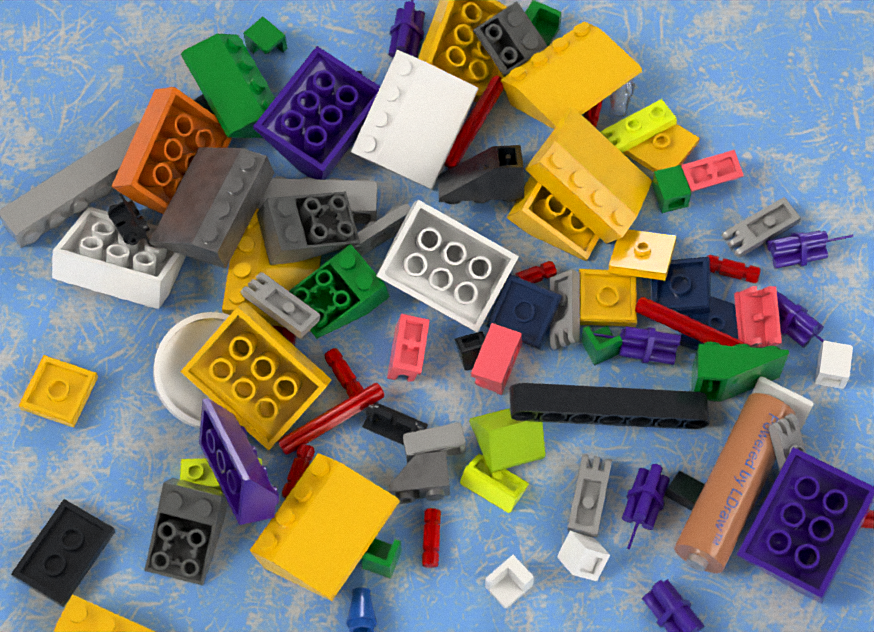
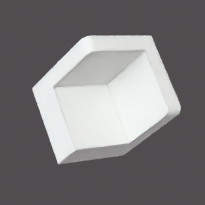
[815,341,853,389]
[558,531,610,581]
[485,555,534,608]

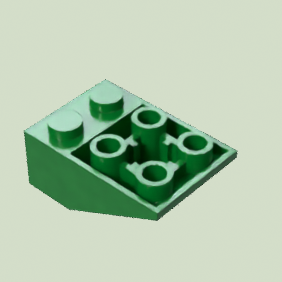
[289,244,390,339]
[691,342,789,402]

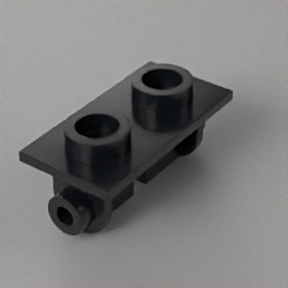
[108,193,150,245]
[362,402,428,445]

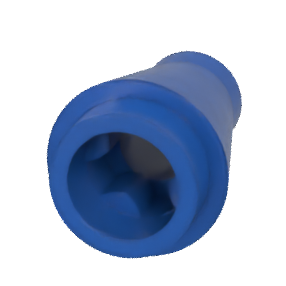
[346,587,377,632]

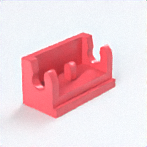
[681,150,744,193]
[734,286,782,348]
[387,314,430,382]
[471,323,522,395]

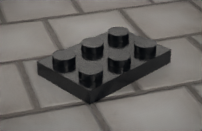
[11,499,116,607]

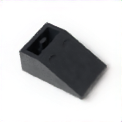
[438,145,524,204]

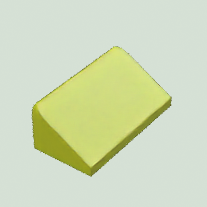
[460,453,529,513]

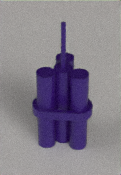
[388,0,425,58]
[767,230,853,269]
[777,291,825,348]
[593,326,681,365]
[622,464,670,549]
[642,579,705,632]

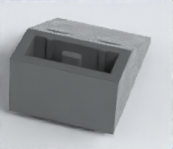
[256,191,360,265]
[145,478,228,585]

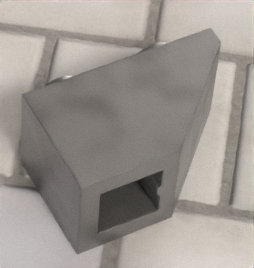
[389,451,450,504]

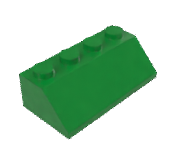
[180,33,275,138]

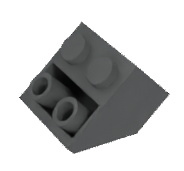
[473,1,548,76]

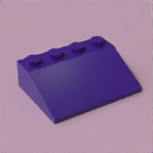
[253,46,380,180]
[737,447,874,604]

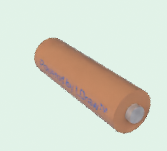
[674,393,796,573]

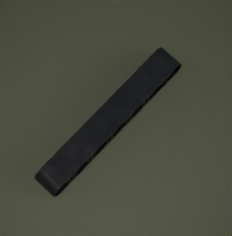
[509,383,710,429]

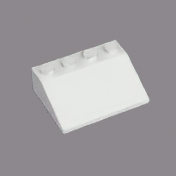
[351,50,479,190]
[376,200,519,333]
[52,207,186,309]

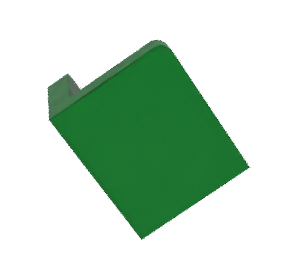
[525,0,562,46]
[243,16,287,54]
[652,165,691,213]
[581,325,623,366]
[361,538,402,579]

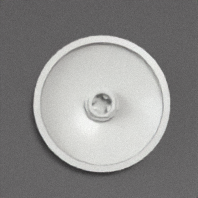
[153,312,230,429]

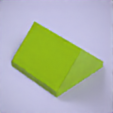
[469,408,546,473]

